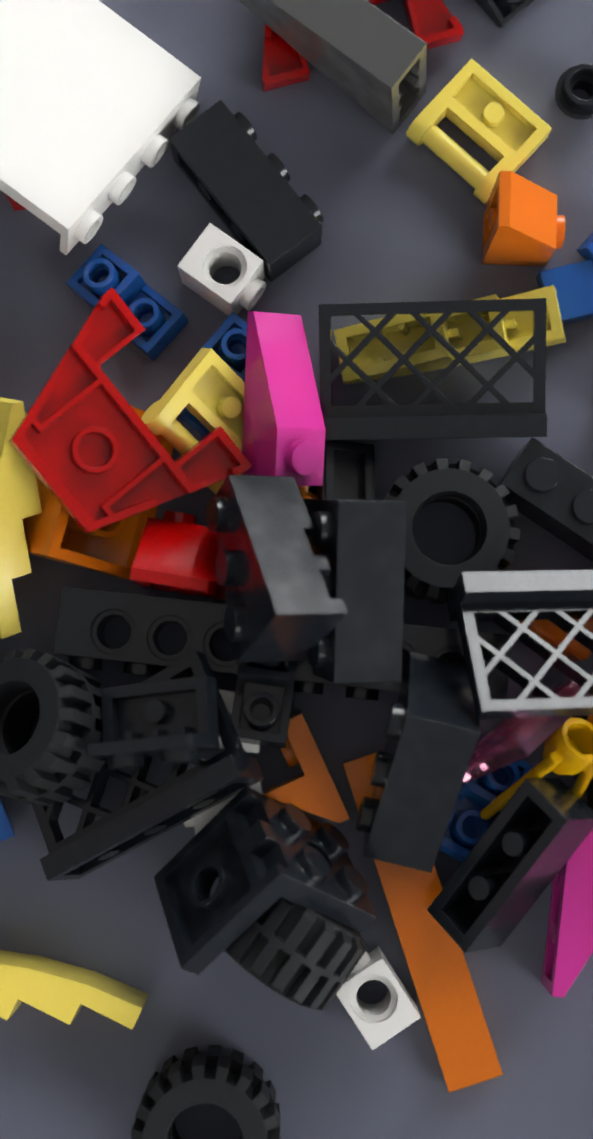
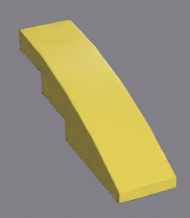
[334,285,566,384]
[0,397,42,639]
[0,950,149,1030]

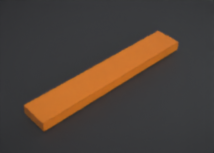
[342,749,503,1093]

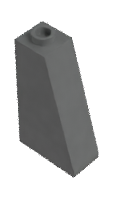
[239,0,427,134]

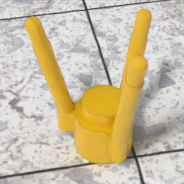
[480,716,593,820]

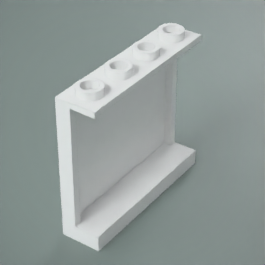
[0,0,201,255]

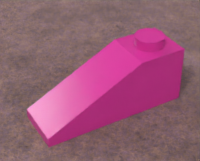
[241,311,326,486]
[541,829,593,998]

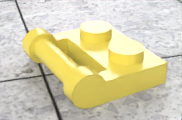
[406,58,552,205]
[141,348,245,494]

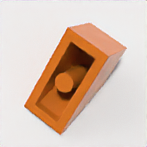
[482,171,566,267]

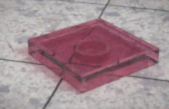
[463,680,592,784]

